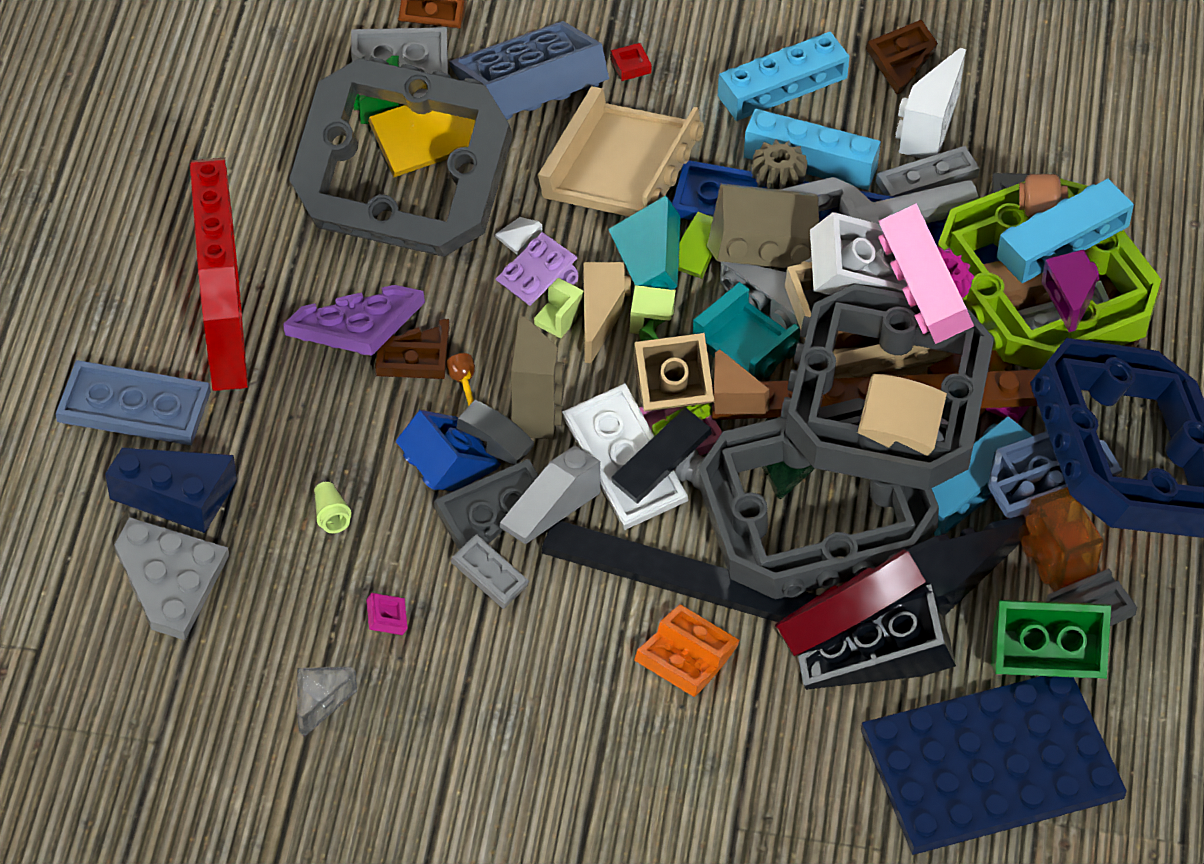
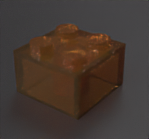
[1021,487,1104,592]

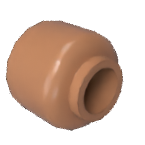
[1019,174,1068,218]

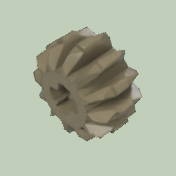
[751,139,807,190]

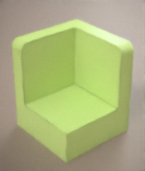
[534,278,584,338]
[629,285,676,334]

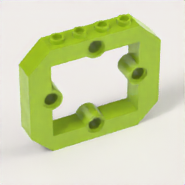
[938,179,1162,370]

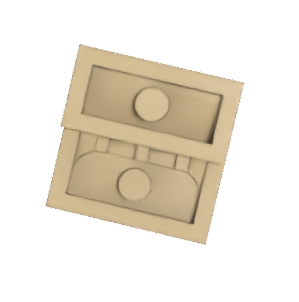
[857,374,947,456]

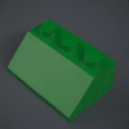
[991,600,1111,679]

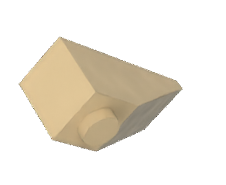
[583,262,631,363]

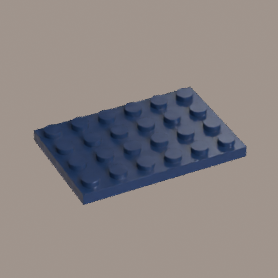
[861,676,1127,855]

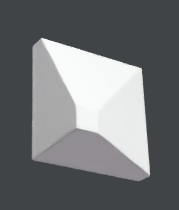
[495,217,542,256]

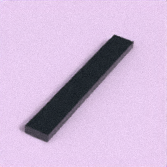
[542,521,819,622]

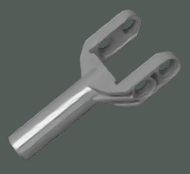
[781,177,979,262]

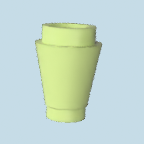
[314,482,351,533]

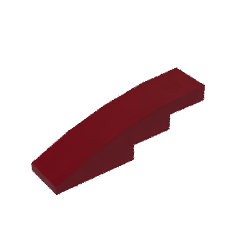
[775,549,926,656]

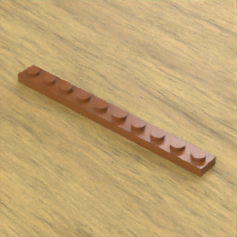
[712,369,1041,420]

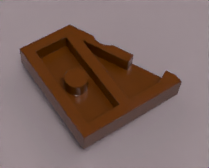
[866,20,938,95]
[375,319,450,379]

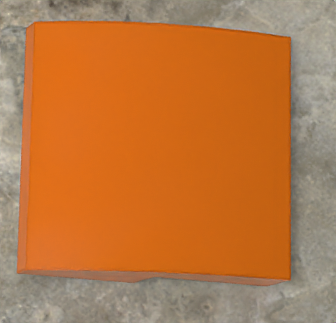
[634,604,740,697]

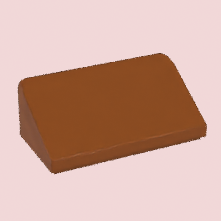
[398,0,467,29]

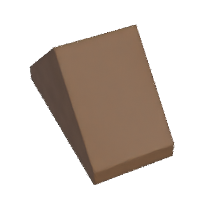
[714,349,770,414]

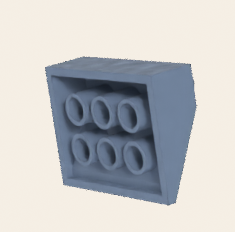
[449,21,609,120]

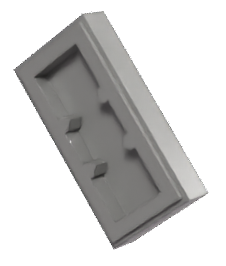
[451,534,529,609]

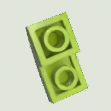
[678,212,713,279]

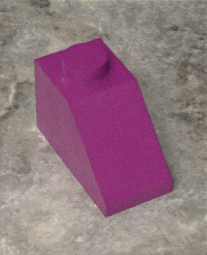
[1041,249,1099,332]

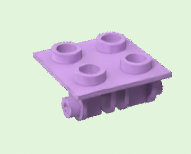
[495,232,578,306]

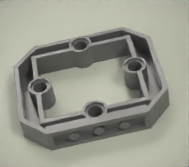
[289,57,513,257]
[781,284,994,490]
[698,398,939,599]

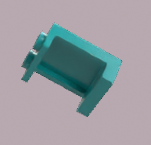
[693,282,800,381]

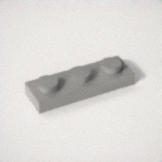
[876,146,980,197]

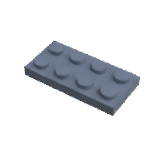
[55,360,211,446]

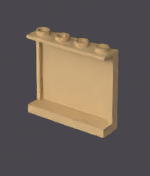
[538,86,704,217]

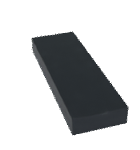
[611,407,712,504]

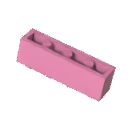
[878,203,974,344]

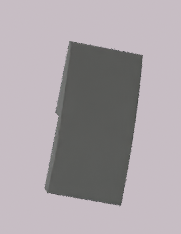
[457,400,534,465]

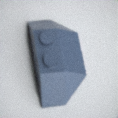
[988,431,1122,520]

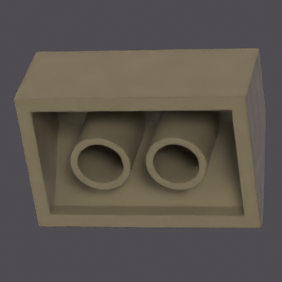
[707,183,819,268]
[511,316,564,440]

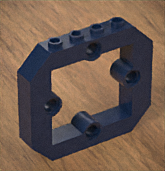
[1030,338,1204,538]

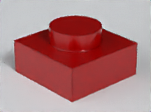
[610,43,652,81]

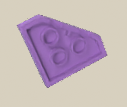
[283,285,425,356]

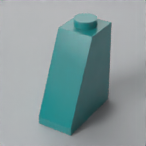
[608,196,681,290]

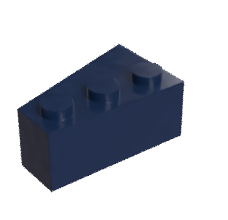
[105,448,237,533]

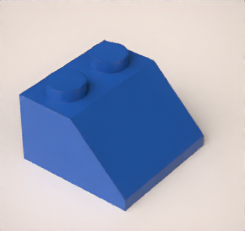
[396,410,501,492]

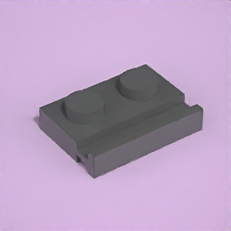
[1046,569,1137,626]

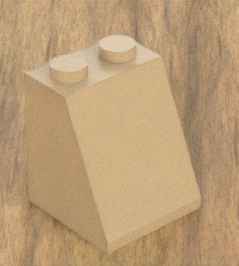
[634,333,714,412]

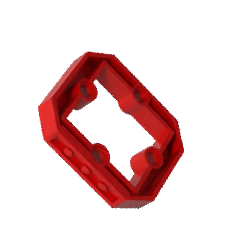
[190,157,248,391]

